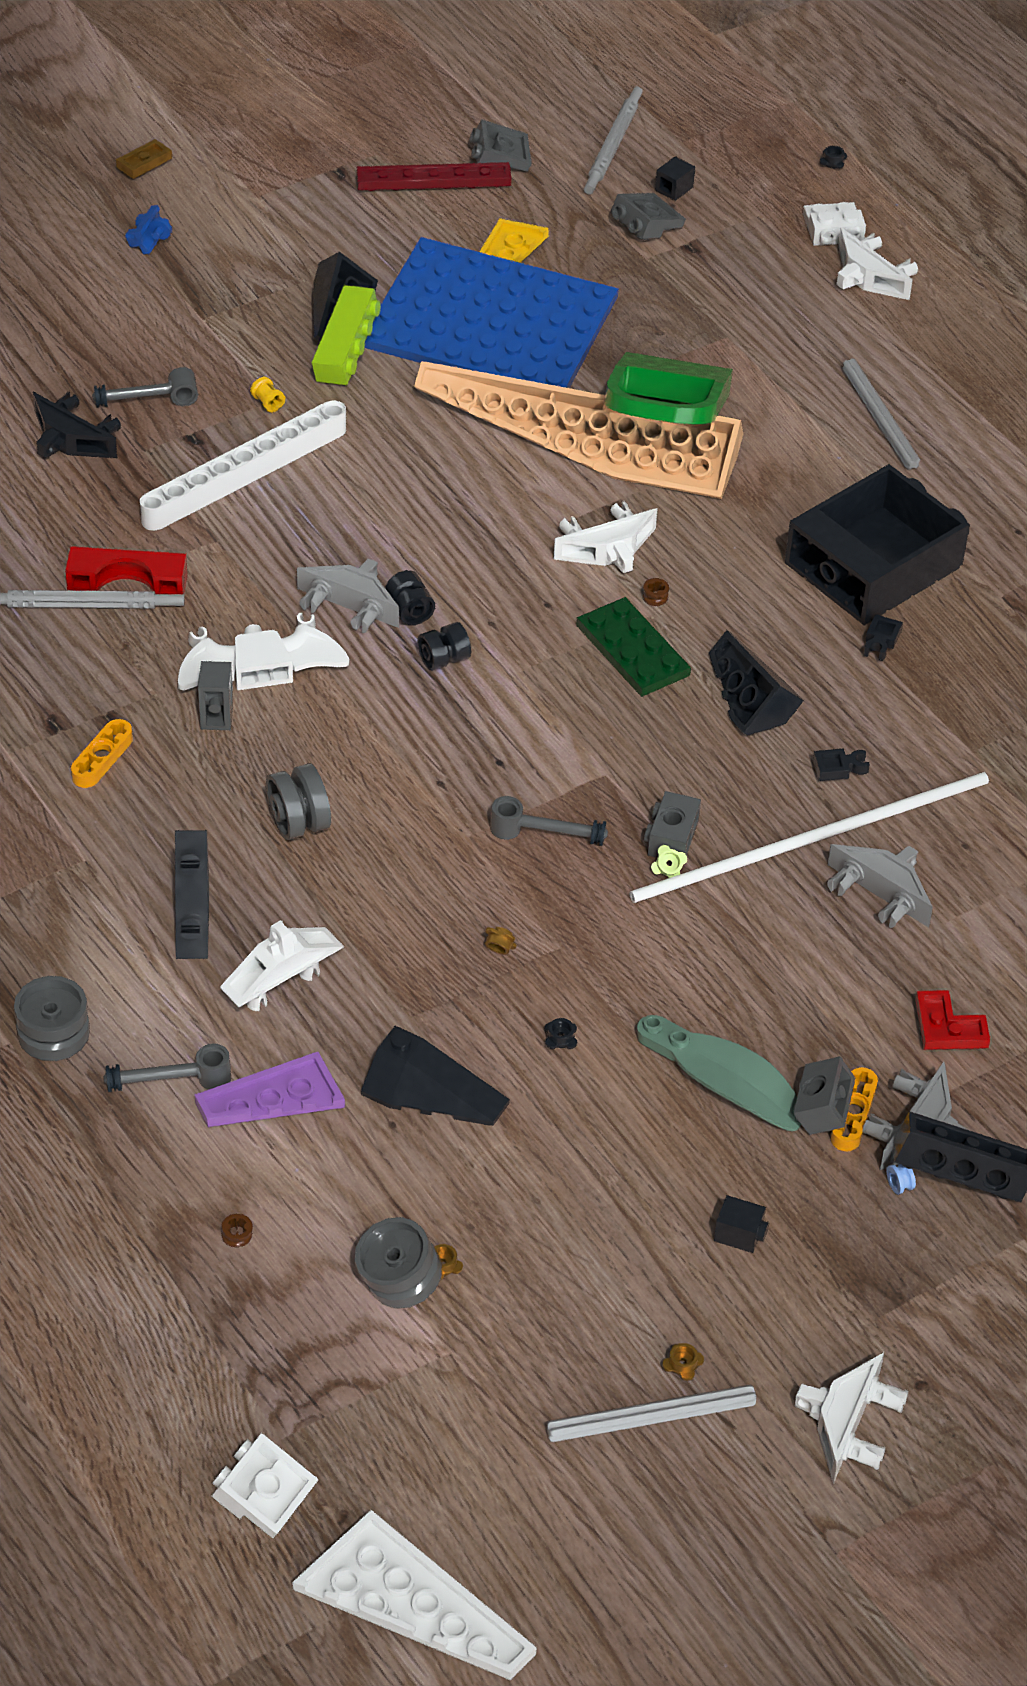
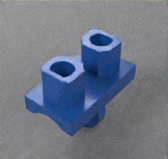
[125,205,172,254]

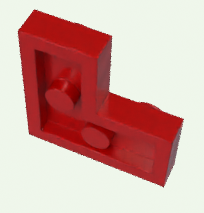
[915,990,990,1050]

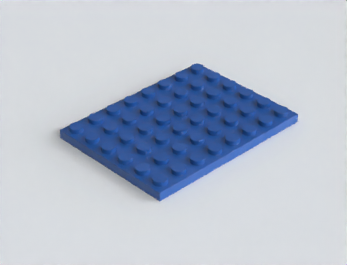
[365,237,618,388]

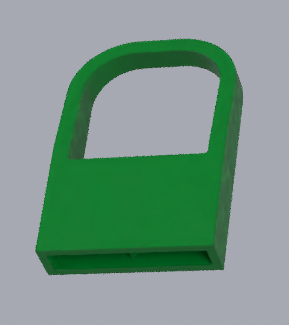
[604,352,733,424]

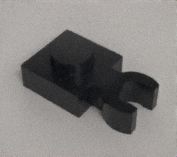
[864,614,903,661]
[813,748,870,781]

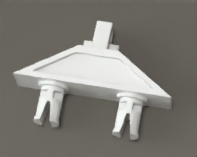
[836,227,918,300]
[554,501,658,573]
[220,920,344,1011]
[795,1353,909,1484]

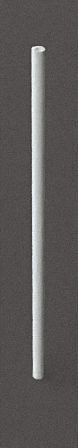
[630,772,989,903]

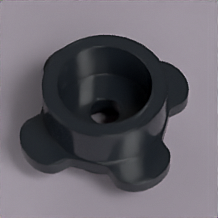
[820,145,847,169]
[545,1018,578,1049]

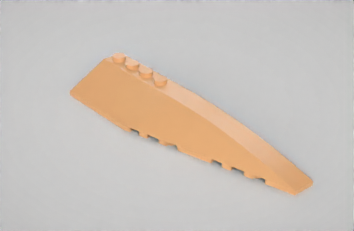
[414,361,744,499]

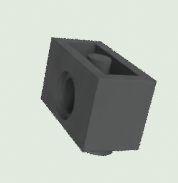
[198,661,233,730]
[644,791,701,858]
[794,1056,856,1135]

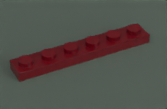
[357,162,512,191]

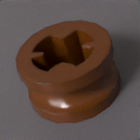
[643,578,669,606]
[221,1213,253,1248]

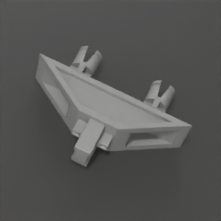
[297,559,399,633]
[827,844,933,928]
[863,1062,968,1170]

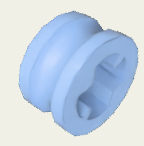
[886,1164,916,1195]

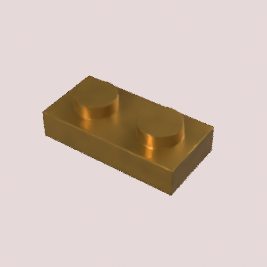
[116,139,172,179]

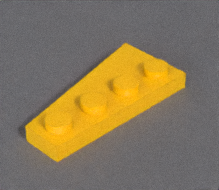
[480,219,549,263]

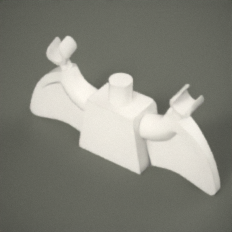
[178,613,349,690]

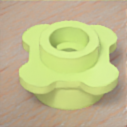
[651,845,687,878]

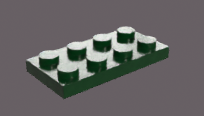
[576,597,691,697]

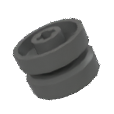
[266,763,331,840]
[14,976,90,1061]
[355,1217,442,1309]

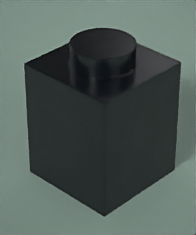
[655,156,695,201]
[714,1195,769,1253]

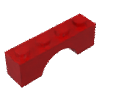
[65,546,188,594]

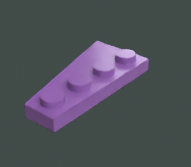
[195,1052,345,1127]

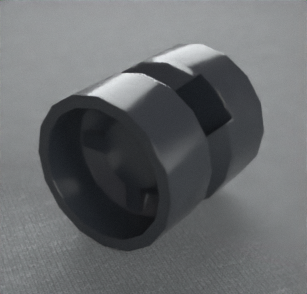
[385,570,436,625]
[417,622,472,671]

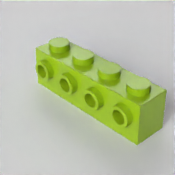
[312,285,381,385]

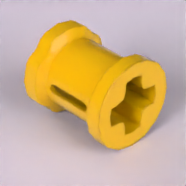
[250,377,286,413]

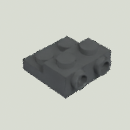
[470,119,532,172]
[611,193,686,240]

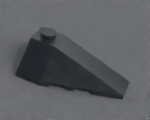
[313,251,378,341]
[709,630,804,736]
[361,1025,510,1126]

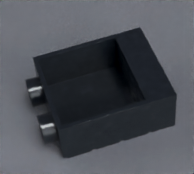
[785,464,970,626]

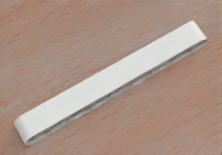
[140,400,346,531]

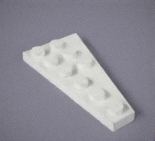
[293,1510,536,1680]

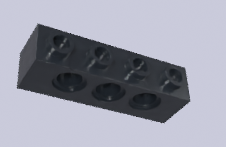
[893,1111,1027,1203]

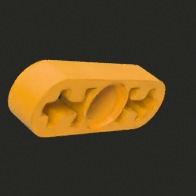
[71,719,133,788]
[830,1067,878,1151]

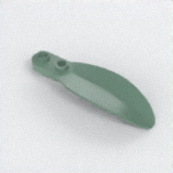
[637,1015,802,1131]

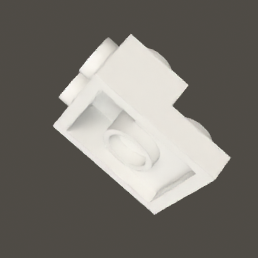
[803,202,866,245]
[212,1433,319,1538]

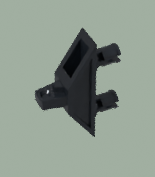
[33,391,121,459]
[175,830,209,959]

